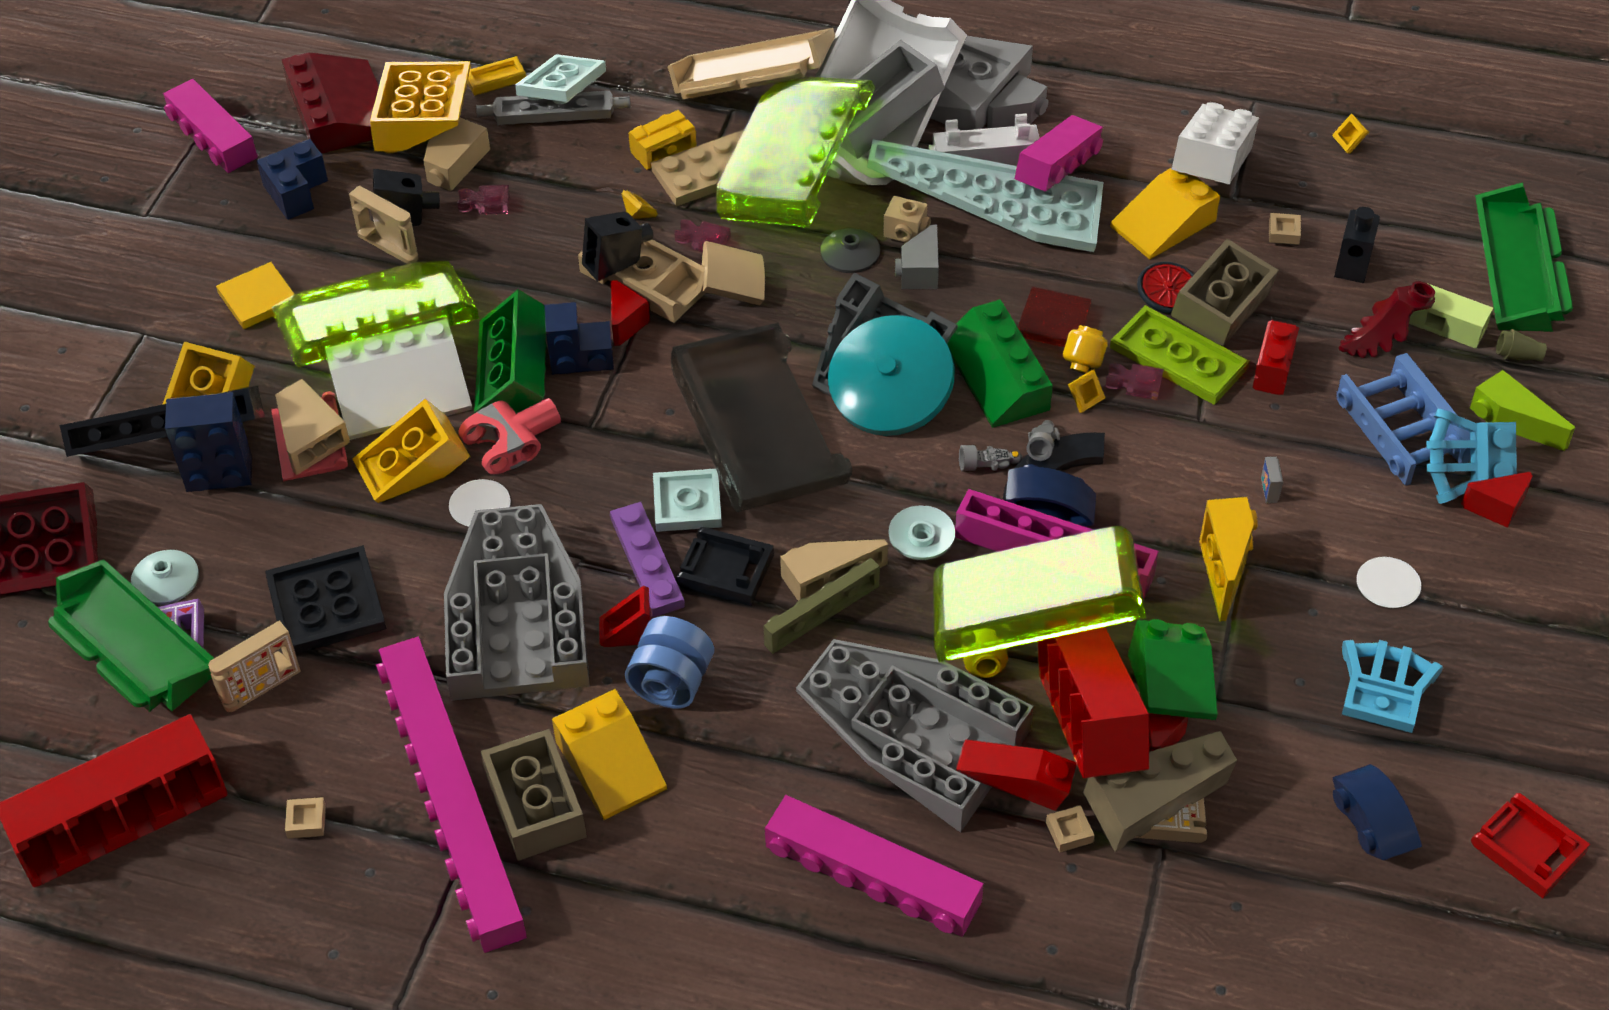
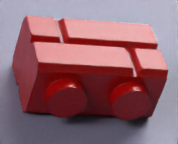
[1252,320,1299,395]

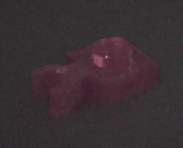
[457,185,510,214]
[674,219,731,252]
[1105,363,1164,400]

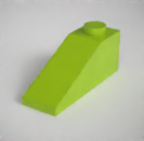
[1470,370,1575,451]

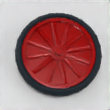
[1137,262,1194,314]

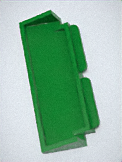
[1475,182,1573,332]
[48,559,214,712]

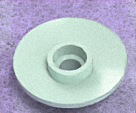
[889,505,955,560]
[131,550,199,605]

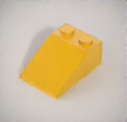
[1110,168,1220,260]
[162,342,255,405]
[352,398,470,503]
[1199,497,1258,622]
[552,689,667,820]

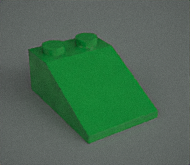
[1128,619,1218,720]

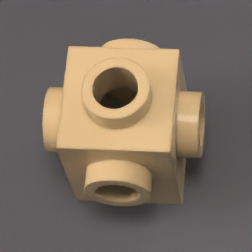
[884,196,931,242]

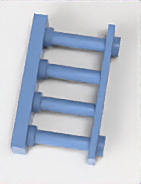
[1336,353,1471,486]

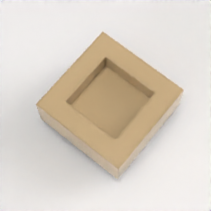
[1269,213,1301,244]
[285,797,326,839]
[1046,805,1094,853]

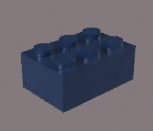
[165,392,252,492]

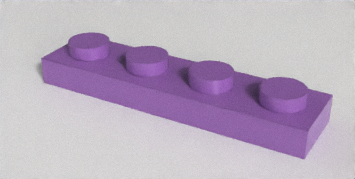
[610,502,685,617]

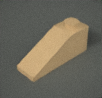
[780,539,888,601]

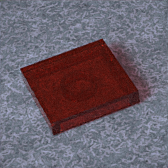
[1018,286,1092,347]

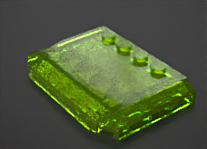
[716,76,875,227]
[272,261,479,367]

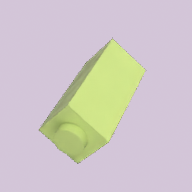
[1409,283,1493,348]

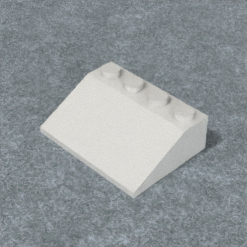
[324,319,473,440]

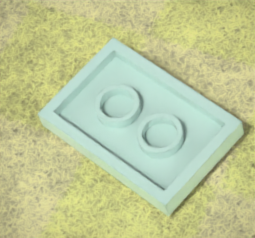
[515,54,606,104]

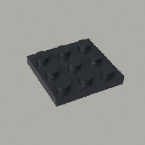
[265,545,386,654]

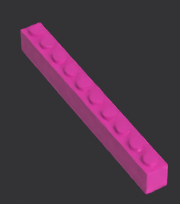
[376,636,527,953]

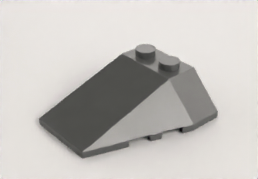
[812,272,958,397]

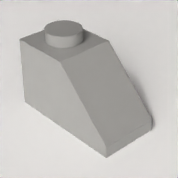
[987,74,1048,128]
[895,225,939,289]

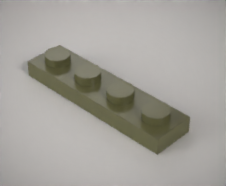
[763,558,880,654]

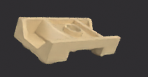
[578,239,706,323]

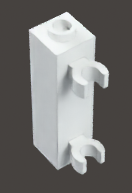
[928,113,1040,166]

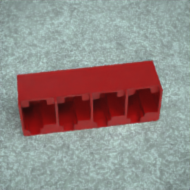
[1037,613,1149,779]
[0,714,228,887]

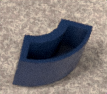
[1006,464,1096,527]
[1332,764,1422,860]

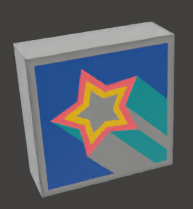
[1261,457,1283,503]

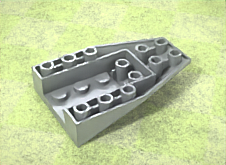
[930,36,1033,131]
[444,504,590,701]
[796,639,1034,833]

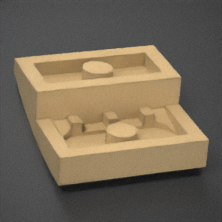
[702,241,765,305]

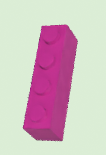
[163,79,258,173]
[1014,115,1103,192]

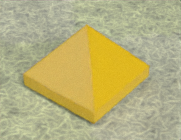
[1332,114,1369,154]
[621,190,658,219]
[1068,370,1106,413]

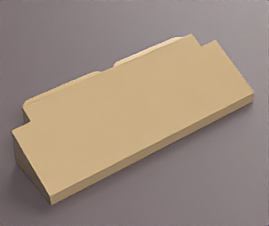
[668,28,835,99]

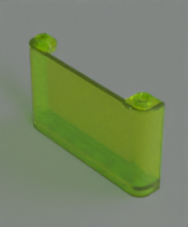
[933,526,1147,662]

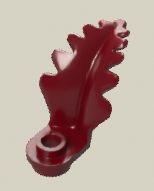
[1338,281,1435,358]

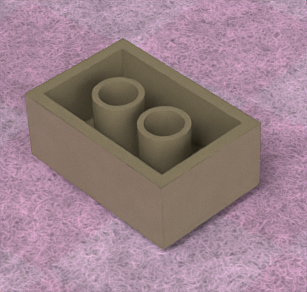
[1171,239,1279,346]
[481,729,587,861]

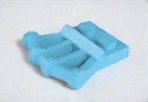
[1426,409,1517,504]
[1342,640,1443,733]

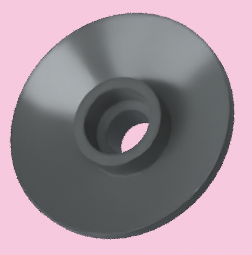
[821,228,880,273]

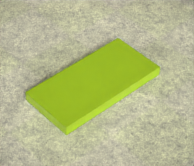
[1110,305,1250,405]

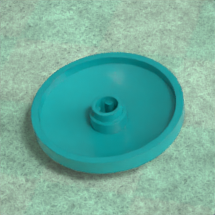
[828,315,955,436]

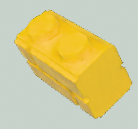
[628,110,697,170]

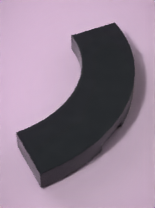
[1002,432,1105,501]

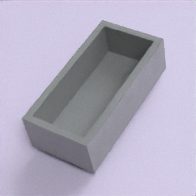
[813,40,945,159]

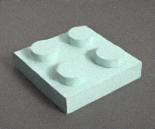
[653,468,722,532]

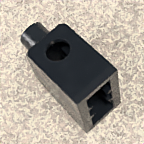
[373,169,440,227]
[1334,207,1380,283]
[582,212,653,282]

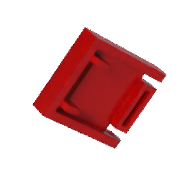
[1471,793,1590,899]

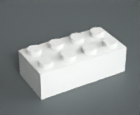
[1171,102,1259,184]

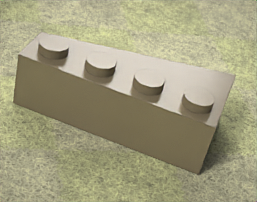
[1083,731,1237,852]

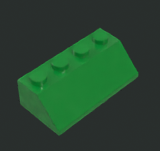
[474,289,547,414]
[947,299,1053,428]

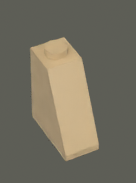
[423,118,490,191]
[275,379,350,475]

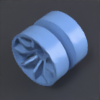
[625,616,714,709]

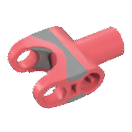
[458,398,561,475]

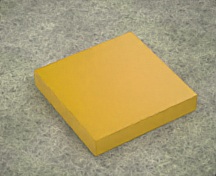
[216,262,299,329]

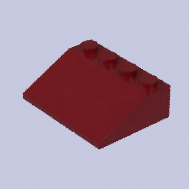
[281,52,379,154]
[0,482,98,595]

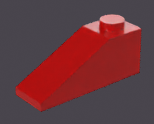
[956,739,1077,811]

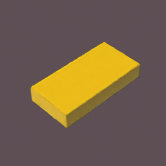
[467,56,526,96]

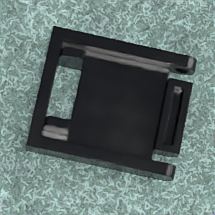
[676,527,774,606]

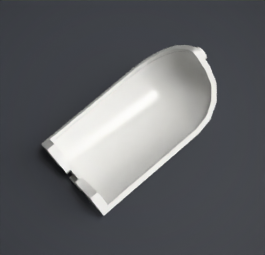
[792,0,967,185]

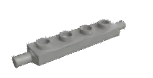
[476,91,631,125]

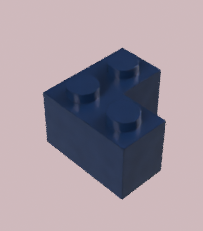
[257,139,328,220]
[545,302,614,375]

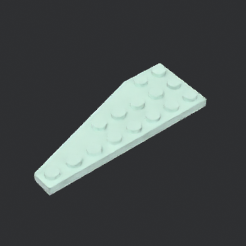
[867,139,1104,252]

